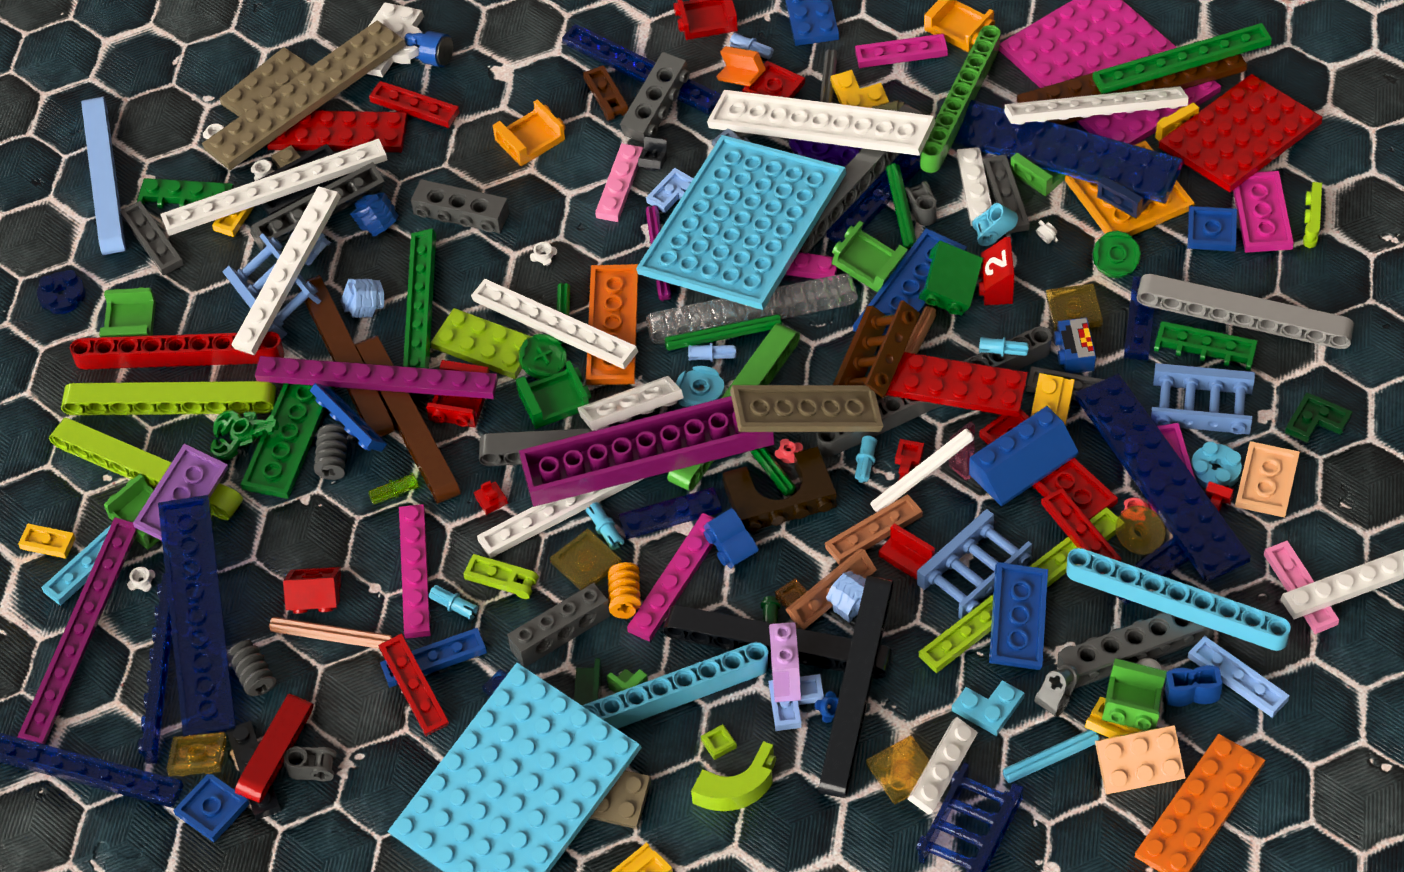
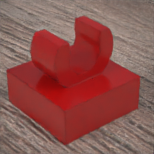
[474,481,508,515]
[1206,481,1234,513]

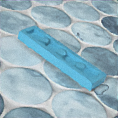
[41,525,111,606]

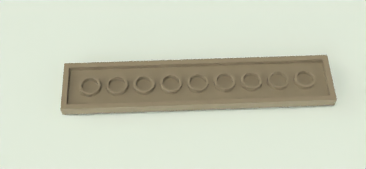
[202,20,406,170]

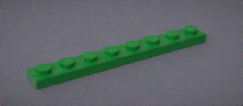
[1092,23,1272,94]
[403,228,436,369]

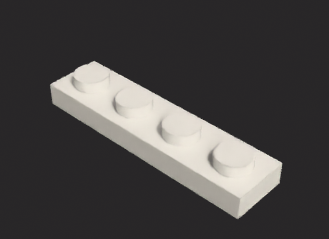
[957,147,992,226]
[908,717,978,815]

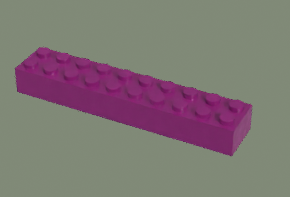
[519,396,774,507]

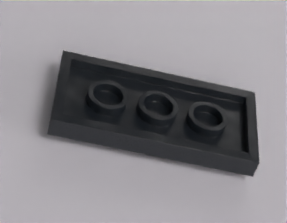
[256,144,350,216]

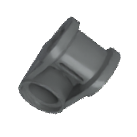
[904,181,937,226]
[1034,664,1079,717]
[284,746,337,782]

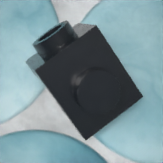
[638,135,668,171]

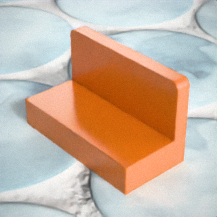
[716,46,766,86]

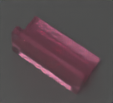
[949,422,975,481]

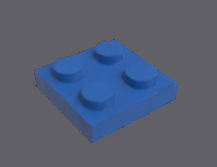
[1187,206,1237,252]
[173,772,250,843]

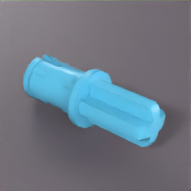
[979,337,1029,357]
[855,436,877,483]
[429,585,479,620]

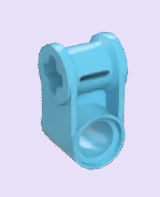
[972,203,1018,246]

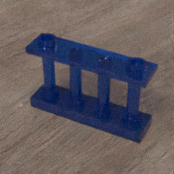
[916,763,1023,872]

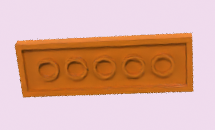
[586,264,639,385]
[1135,734,1265,872]

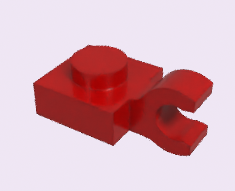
[895,439,924,481]

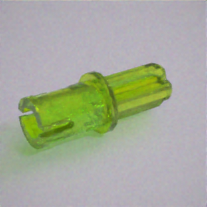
[368,473,419,504]

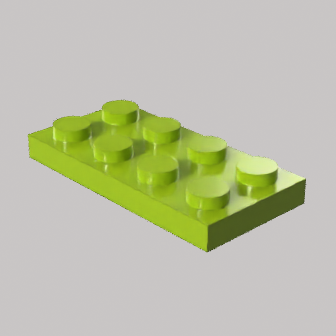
[431,308,531,379]

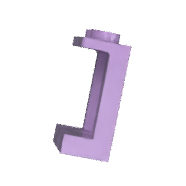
[769,622,801,702]

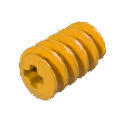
[608,562,641,619]

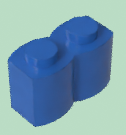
[703,508,759,569]
[1164,665,1223,707]

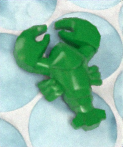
[211,410,279,461]

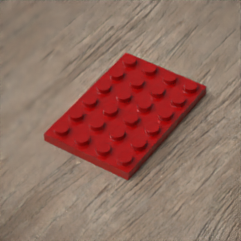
[1159,74,1323,193]

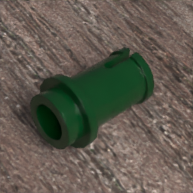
[761,596,781,624]

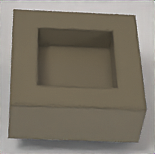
[271,145,300,169]

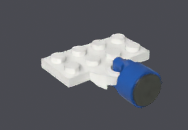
[367,2,453,77]

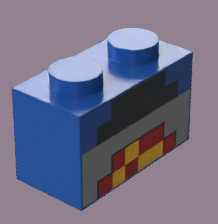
[1053,318,1096,373]

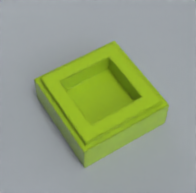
[700,724,737,760]

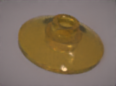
[1116,506,1166,555]

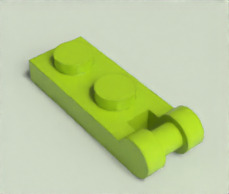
[1303,182,1322,248]
[463,554,539,599]

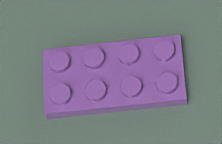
[133,444,228,548]

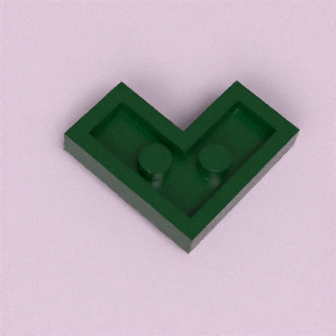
[1285,392,1353,443]

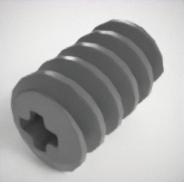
[314,424,348,480]
[227,640,277,696]

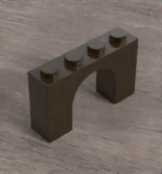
[723,446,837,532]

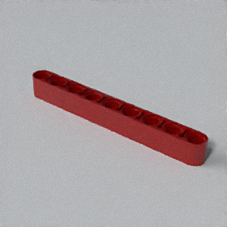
[70,332,285,370]

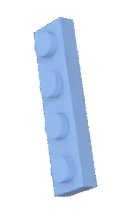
[1188,636,1290,718]

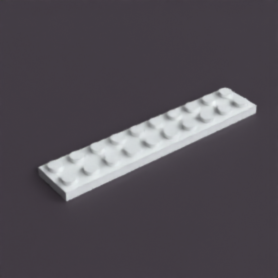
[707,90,936,156]

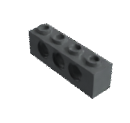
[620,52,690,143]
[411,179,509,234]
[507,583,610,668]

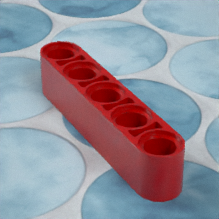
[235,693,314,803]

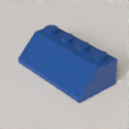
[969,406,1079,507]

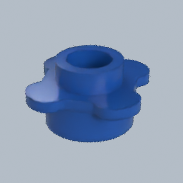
[815,691,839,723]

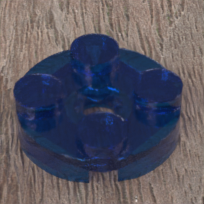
[37,270,85,314]

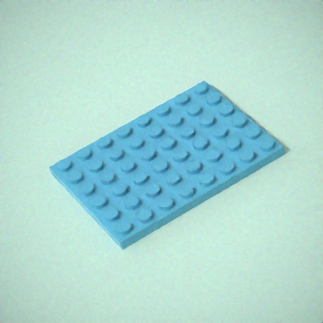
[636,135,846,310]
[388,663,642,872]

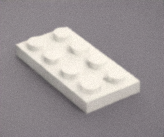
[578,376,684,431]

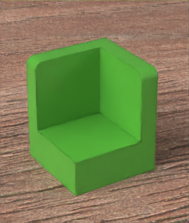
[607,669,648,693]

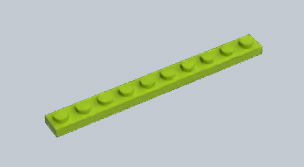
[919,507,1124,673]

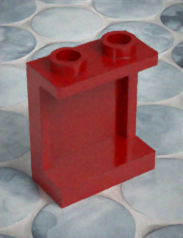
[673,0,738,40]
[426,360,489,428]

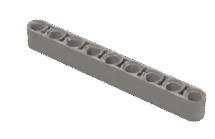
[1137,274,1354,349]

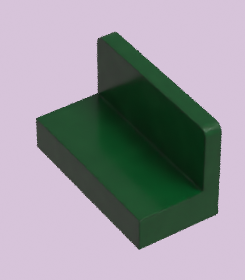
[574,658,603,705]

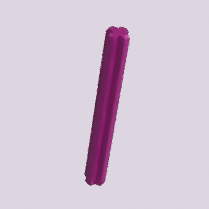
[646,205,671,301]

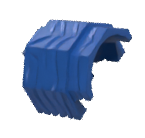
[350,193,399,236]

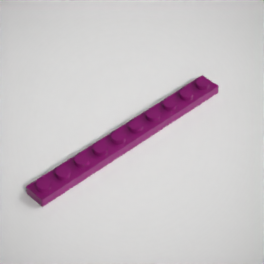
[255,356,498,399]
[17,517,138,748]

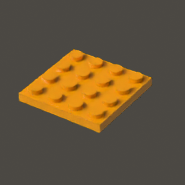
[1065,140,1195,236]

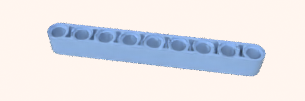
[81,96,126,256]

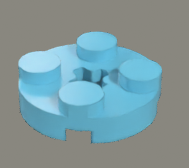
[676,366,725,407]
[1191,442,1242,488]

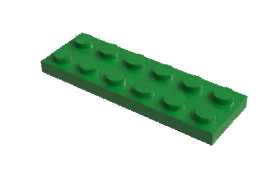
[241,383,335,499]

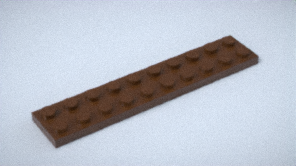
[1017,54,1247,133]

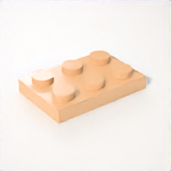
[1235,441,1300,518]
[1095,725,1185,794]

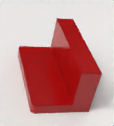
[878,524,935,580]

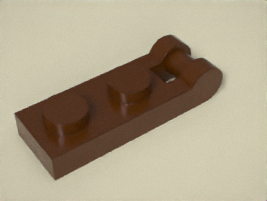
[583,65,628,121]

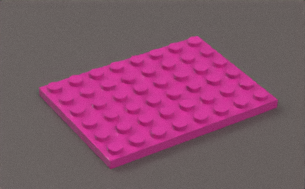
[999,0,1221,154]

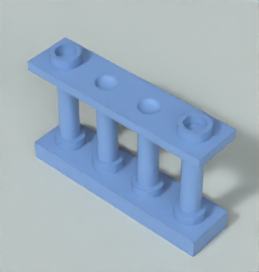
[222,233,321,339]
[1150,363,1255,434]
[917,509,1032,619]

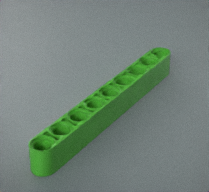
[920,25,1001,173]
[667,323,800,491]

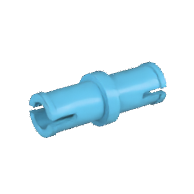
[586,502,624,550]

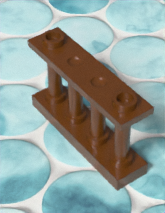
[833,300,920,397]

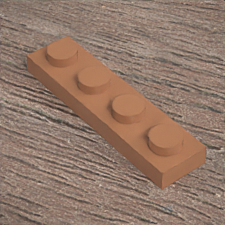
[825,494,923,565]
[785,549,877,629]

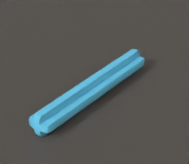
[1003,729,1100,783]

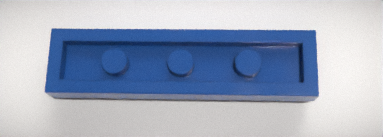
[310,383,387,452]
[380,628,487,688]

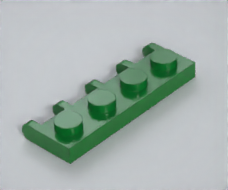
[137,178,234,208]
[1154,321,1258,371]

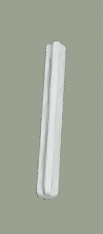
[871,429,974,512]

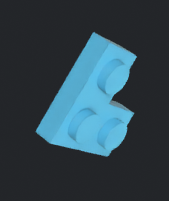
[952,680,1025,736]

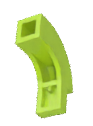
[691,741,776,811]

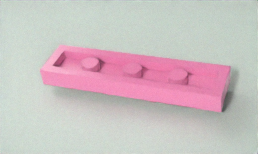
[595,143,643,222]
[1264,541,1339,634]

